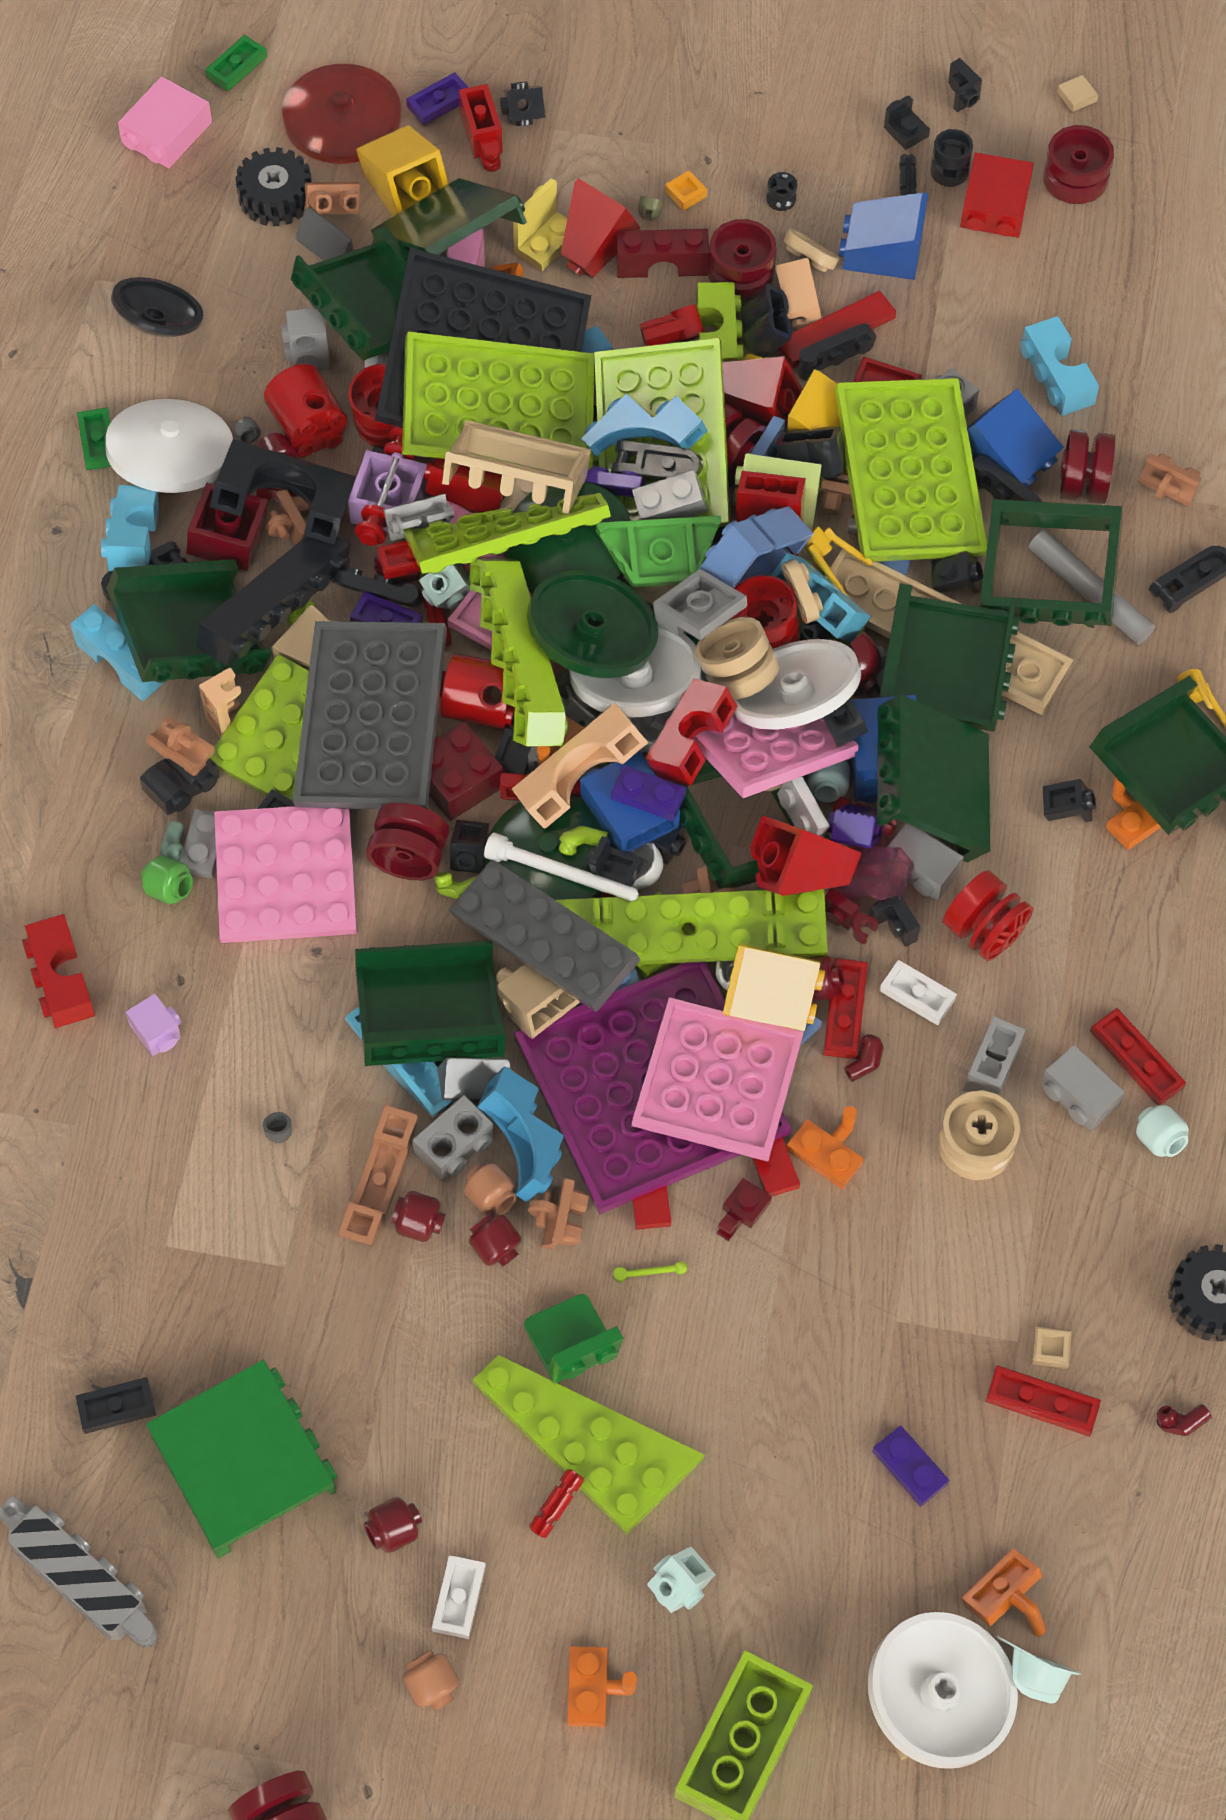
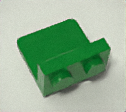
[523,1294,624,1384]

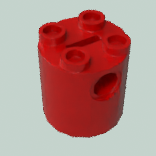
[264,364,348,457]
[440,653,515,730]

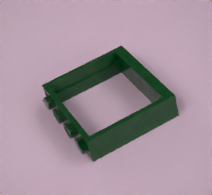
[980,499,1123,628]
[664,759,831,889]

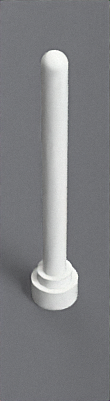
[484,833,639,901]

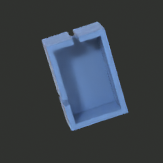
[699,506,814,589]

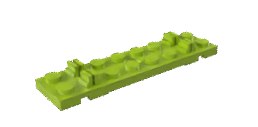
[556,889,828,965]

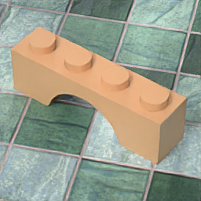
[512,703,648,829]

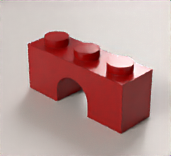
[646,678,738,786]
[22,914,95,1028]

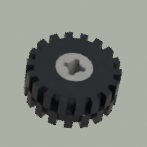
[236,147,312,226]
[1168,1244,1226,1341]

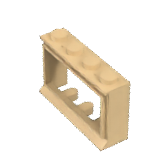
[442,420,591,514]

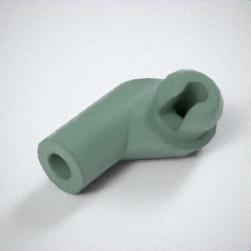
[160,821,184,861]

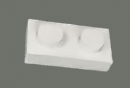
[777,777,830,837]
[880,960,957,1025]
[432,1555,486,1639]

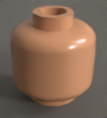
[464,1163,517,1215]
[403,1650,459,1711]

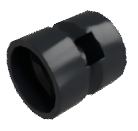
[930,129,973,187]

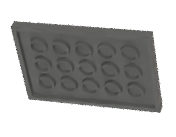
[293,621,447,809]

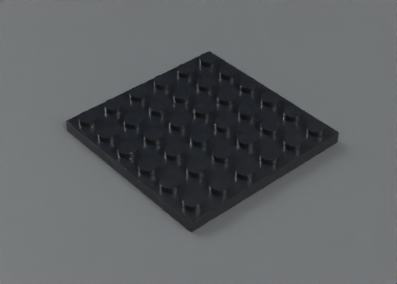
[374,248,592,428]

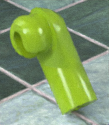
[559,826,608,855]
[434,871,478,900]

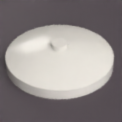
[106,399,233,493]
[569,624,702,717]
[734,639,861,729]
[868,1612,1018,1769]

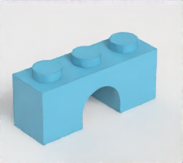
[1020,316,1099,416]
[101,485,160,571]
[770,553,871,642]
[70,604,165,701]

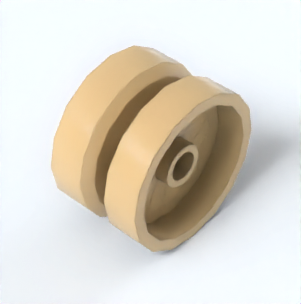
[695,617,780,700]
[938,1090,1021,1180]

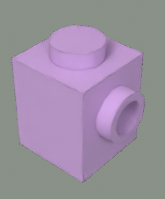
[126,993,181,1057]

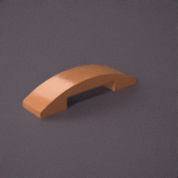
[338,1105,419,1247]

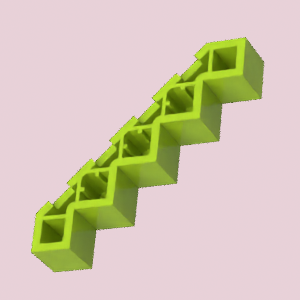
[469,557,568,746]

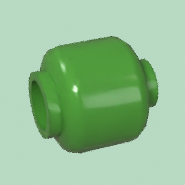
[141,856,193,904]

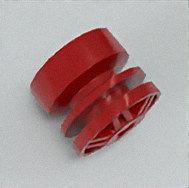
[348,364,393,448]
[730,575,799,649]
[942,870,1034,962]

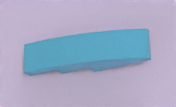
[345,1007,454,1118]

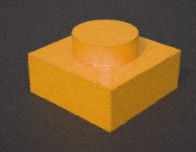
[665,170,707,211]

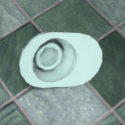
[997,1635,1081,1703]

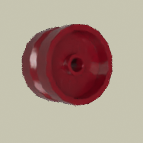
[1043,125,1114,204]
[709,219,777,299]
[725,404,766,486]
[1060,429,1115,504]
[366,803,449,881]
[228,1770,327,1820]

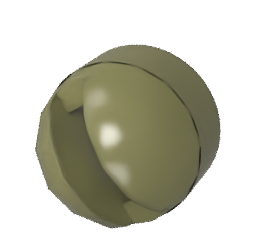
[638,196,664,221]

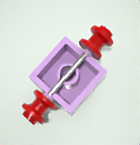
[348,426,428,546]

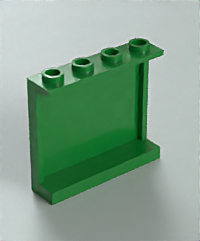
[146,1359,337,1559]

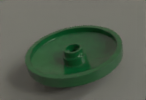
[505,482,631,594]
[527,570,658,678]
[485,794,615,900]

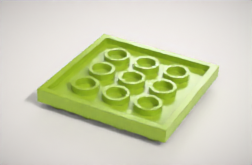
[210,654,309,801]

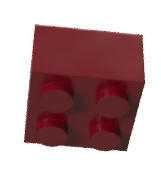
[186,482,268,571]
[429,721,504,821]

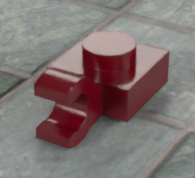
[825,888,879,944]
[717,1178,772,1242]

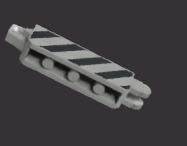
[0,1496,158,1648]

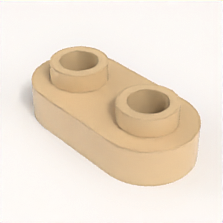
[783,229,840,272]
[782,559,823,624]

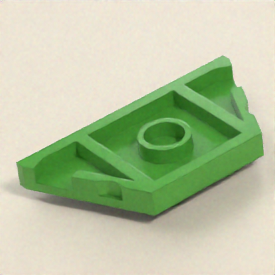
[595,516,721,588]

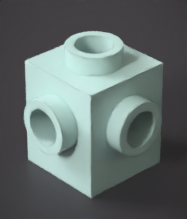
[419,563,470,610]
[647,1547,715,1613]

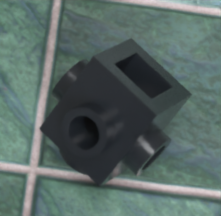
[500,81,546,126]

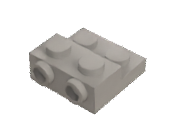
[653,569,748,640]

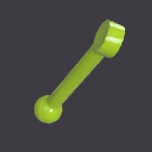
[613,1261,688,1283]

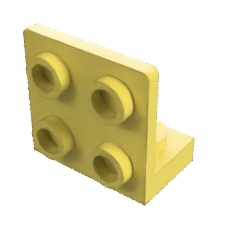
[513,178,567,272]

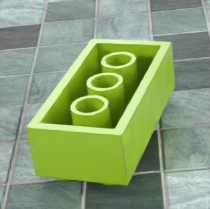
[674,1650,814,1820]

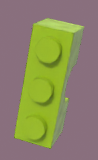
[697,282,743,362]

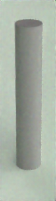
[1028,530,1155,645]

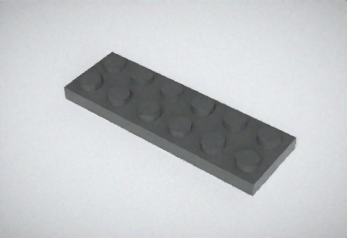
[449,860,641,1012]

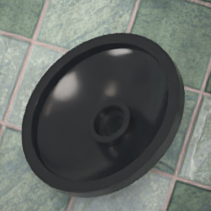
[111,277,203,337]

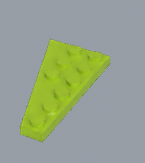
[403,493,611,574]
[473,1355,705,1535]

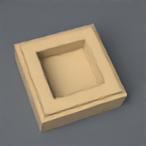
[1057,75,1098,112]
[1031,1326,1072,1369]

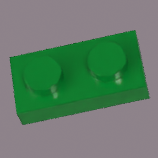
[205,34,267,92]
[77,407,111,470]

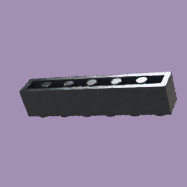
[197,536,350,666]

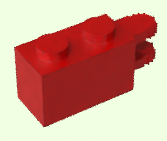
[459,84,503,172]

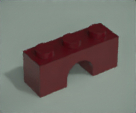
[616,228,710,278]

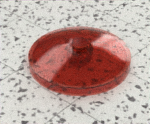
[282,64,401,164]

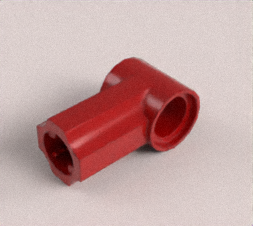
[640,304,705,346]

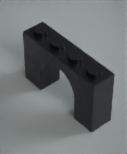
[210,439,356,545]

